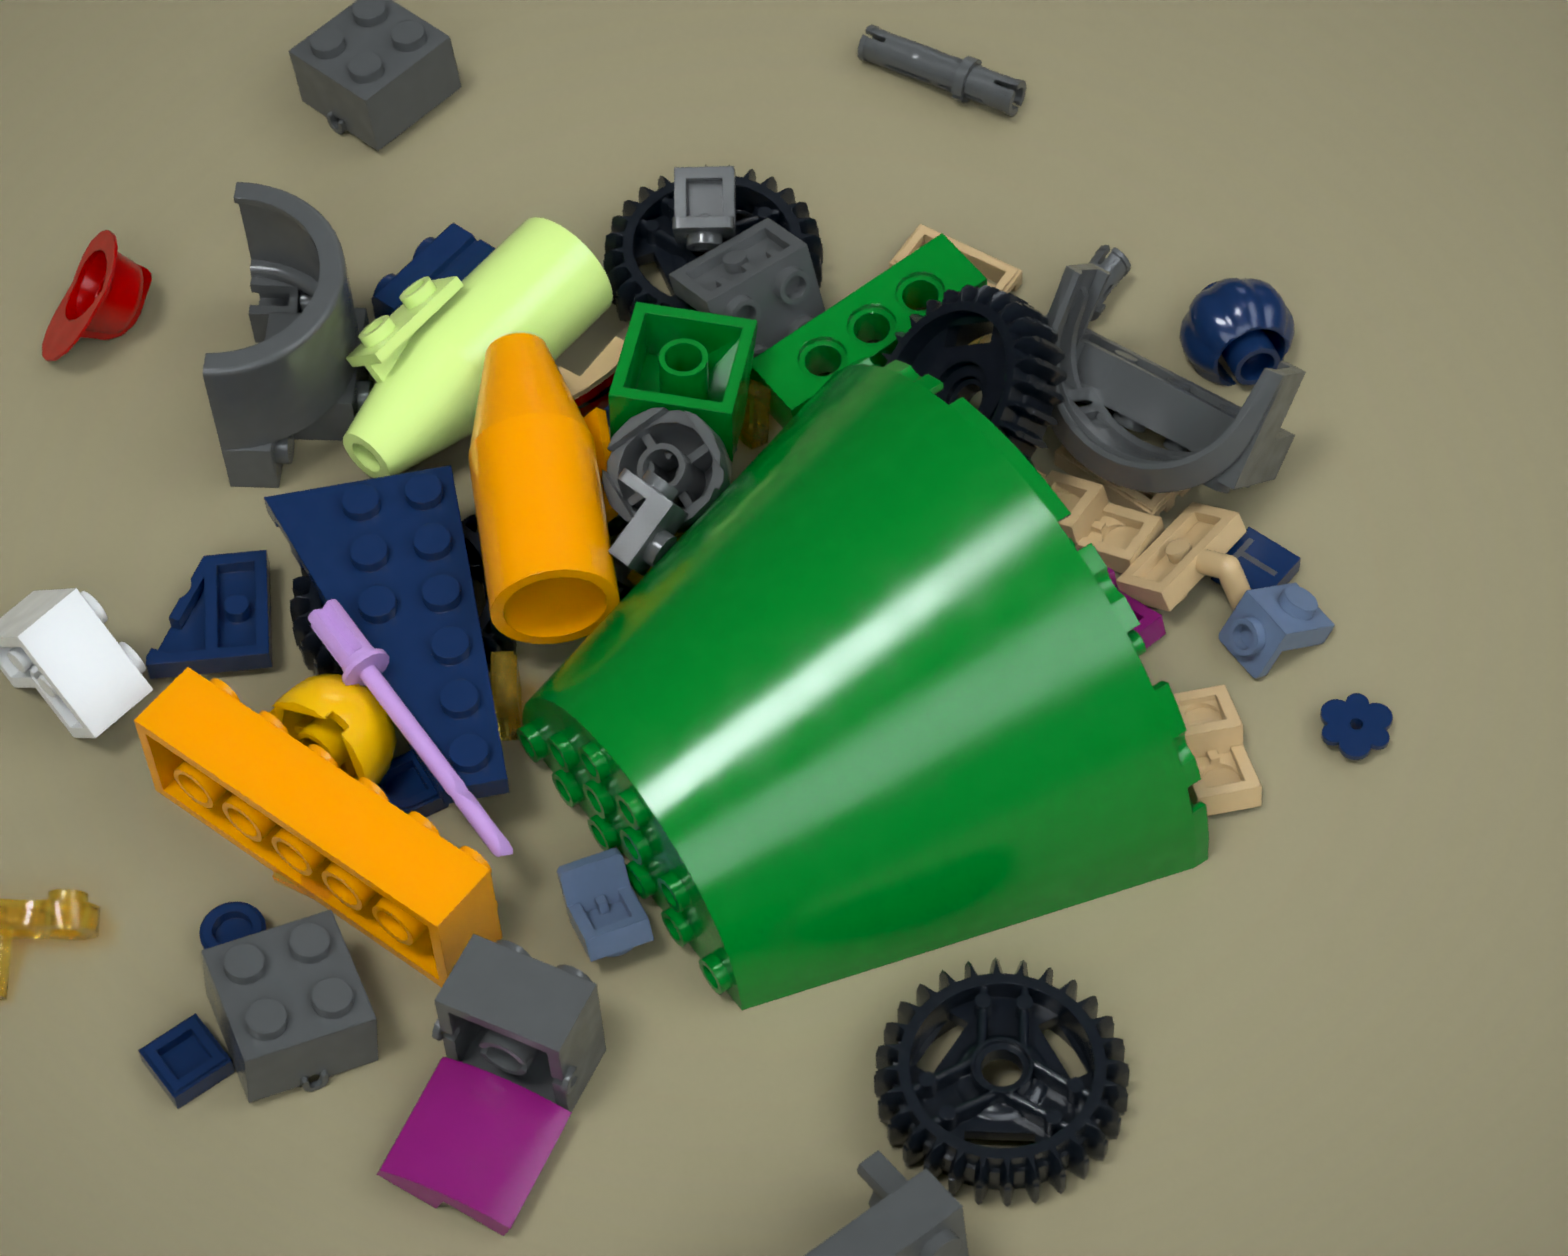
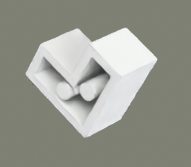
[0,588,153,738]

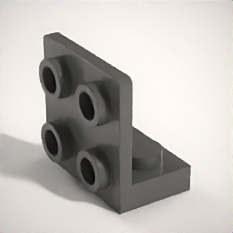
[669,218,825,392]

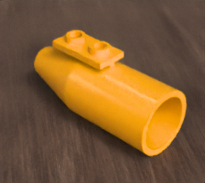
[468,333,620,644]

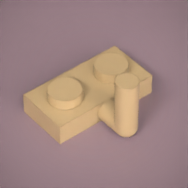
[1116,502,1251,612]

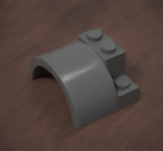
[203,182,374,488]

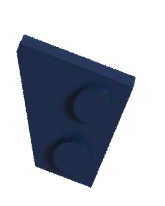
[146,550,273,679]

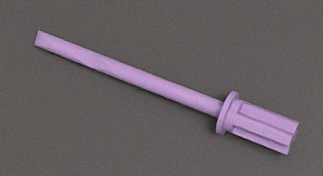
[307,599,513,857]

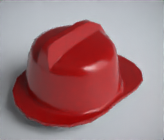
[42,230,152,362]

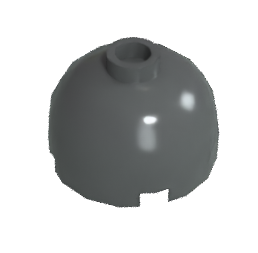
[602,407,732,536]

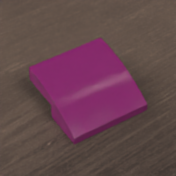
[377,1056,572,1236]

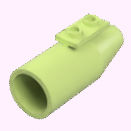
[343,217,613,478]

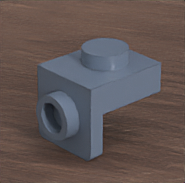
[1219,582,1335,678]
[557,848,654,962]

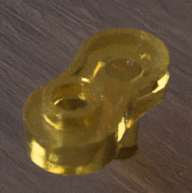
[0,889,101,1001]

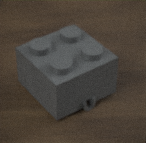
[289,0,462,151]
[201,909,379,1103]
[432,934,606,1113]

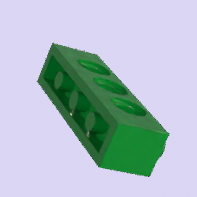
[750,233,988,428]

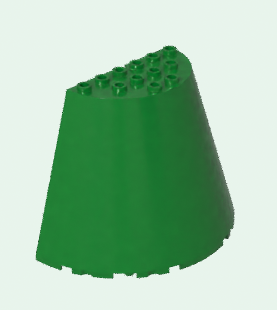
[516,358,1209,1010]

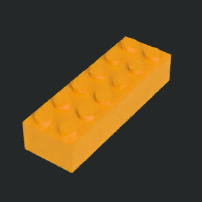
[134,667,503,987]

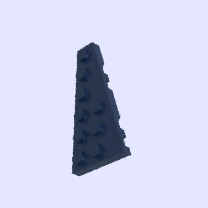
[264,465,510,804]

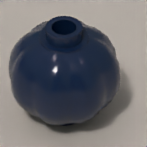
[1179,278,1295,386]

